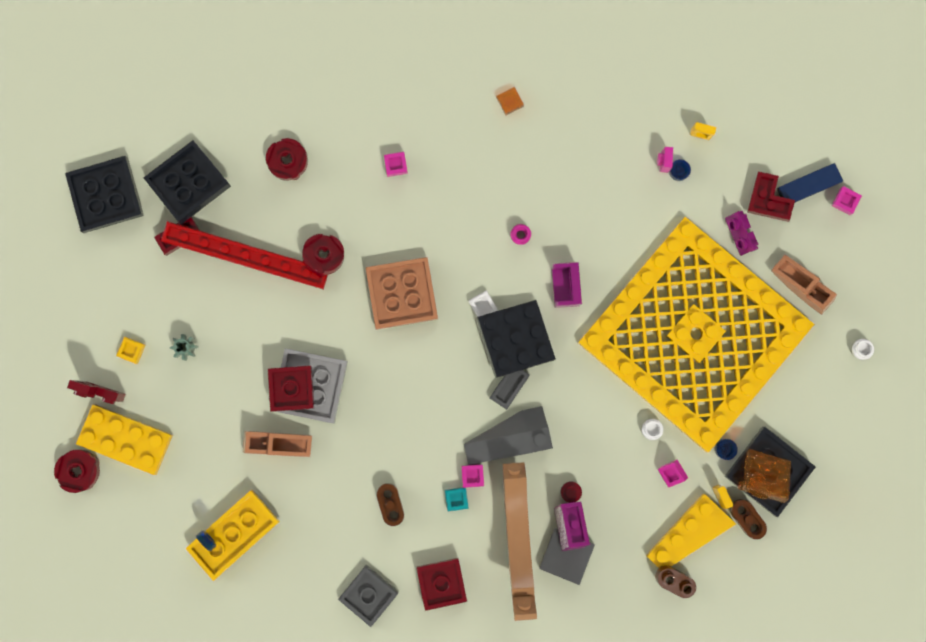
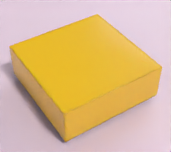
[690,122,717,140]
[116,337,146,364]
[712,485,733,509]

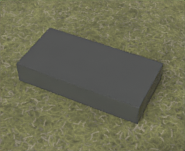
[489,370,530,410]

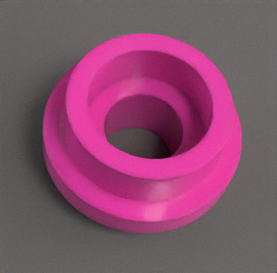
[510,224,531,245]

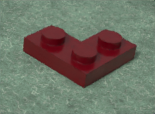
[747,171,795,222]
[67,380,126,404]

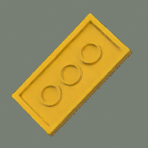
[76,404,173,475]
[185,490,280,581]

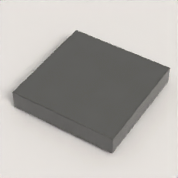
[539,528,595,585]
[338,565,399,627]

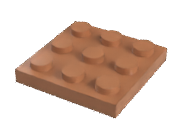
[366,257,438,330]

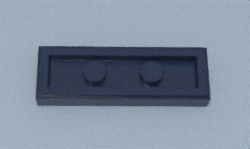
[777,163,843,203]

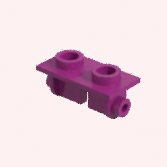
[725,211,759,256]

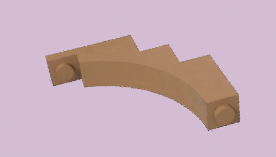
[503,462,537,621]

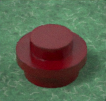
[560,481,582,503]

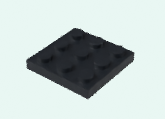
[143,140,231,225]
[65,156,144,233]
[476,300,556,378]
[724,427,816,518]

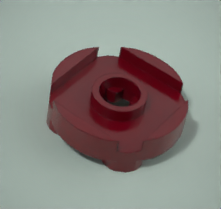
[265,138,308,181]
[302,234,344,277]
[54,450,100,493]

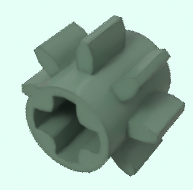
[170,334,199,361]

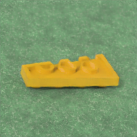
[646,494,736,568]

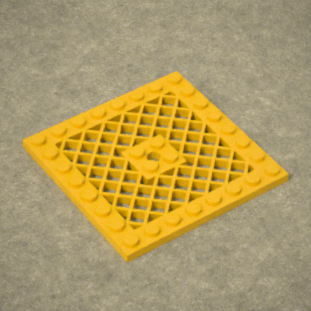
[578,217,815,453]

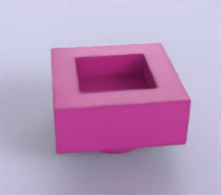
[657,147,673,173]
[384,152,408,177]
[832,186,862,215]
[658,459,688,488]
[462,464,484,488]

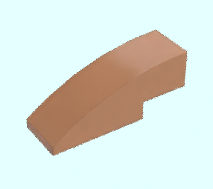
[772,255,837,315]
[243,431,312,457]

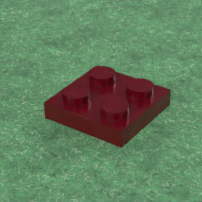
[268,366,314,412]
[416,557,467,611]

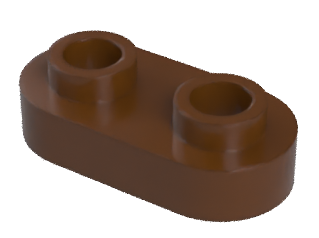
[377,483,405,526]
[730,499,767,539]
[655,565,697,598]

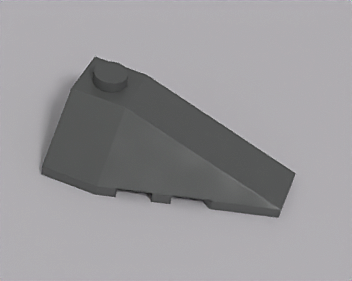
[464,406,553,465]

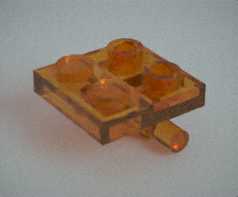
[738,449,791,503]

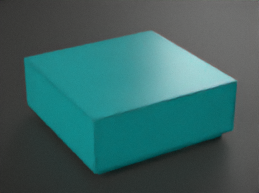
[445,487,469,512]

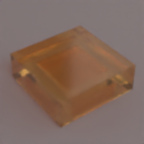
[496,87,524,116]

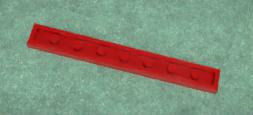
[161,221,328,290]

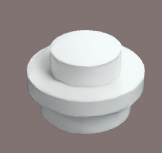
[852,339,874,360]
[642,419,663,440]

